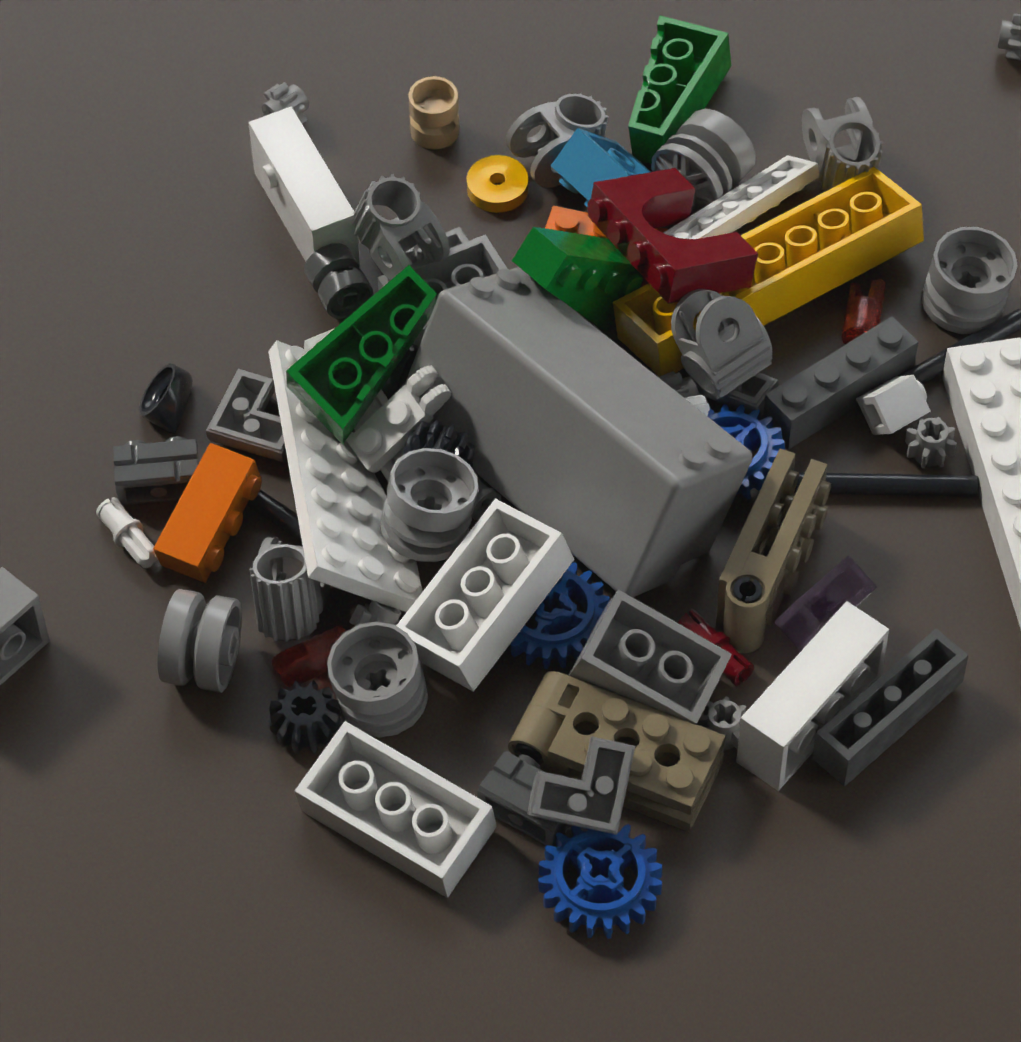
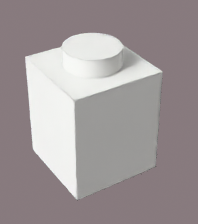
[856,375,931,435]

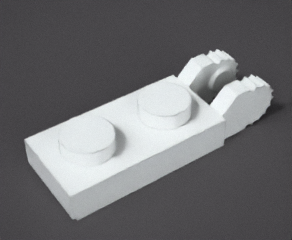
[346,365,452,473]

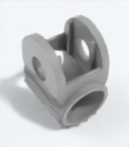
[506,93,608,188]
[802,97,883,191]
[352,174,450,280]
[671,289,773,400]
[249,537,330,642]

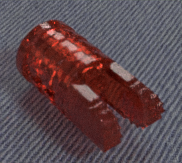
[842,279,886,345]
[271,624,346,688]

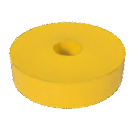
[467,155,529,213]

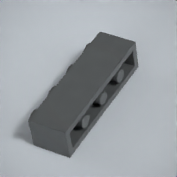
[764,316,918,450]
[812,628,968,787]

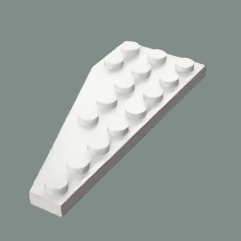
[268,340,423,612]

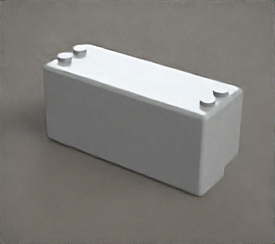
[404,267,753,597]

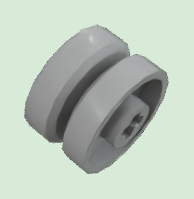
[158,589,242,693]

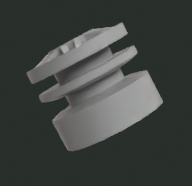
[651,108,756,213]
[921,227,1018,334]
[381,448,479,562]
[327,621,428,738]

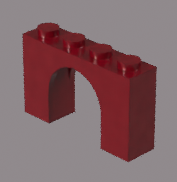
[587,168,758,304]

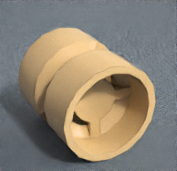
[408,76,460,150]

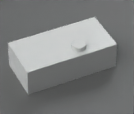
[248,106,360,265]
[396,498,575,692]
[736,601,889,791]
[295,721,497,898]

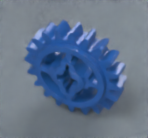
[707,404,785,503]
[510,562,610,669]
[538,824,662,939]

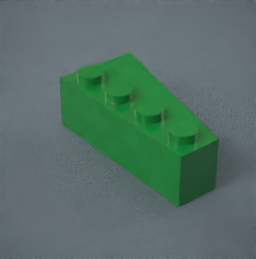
[628,15,732,164]
[512,227,643,333]
[286,265,437,445]

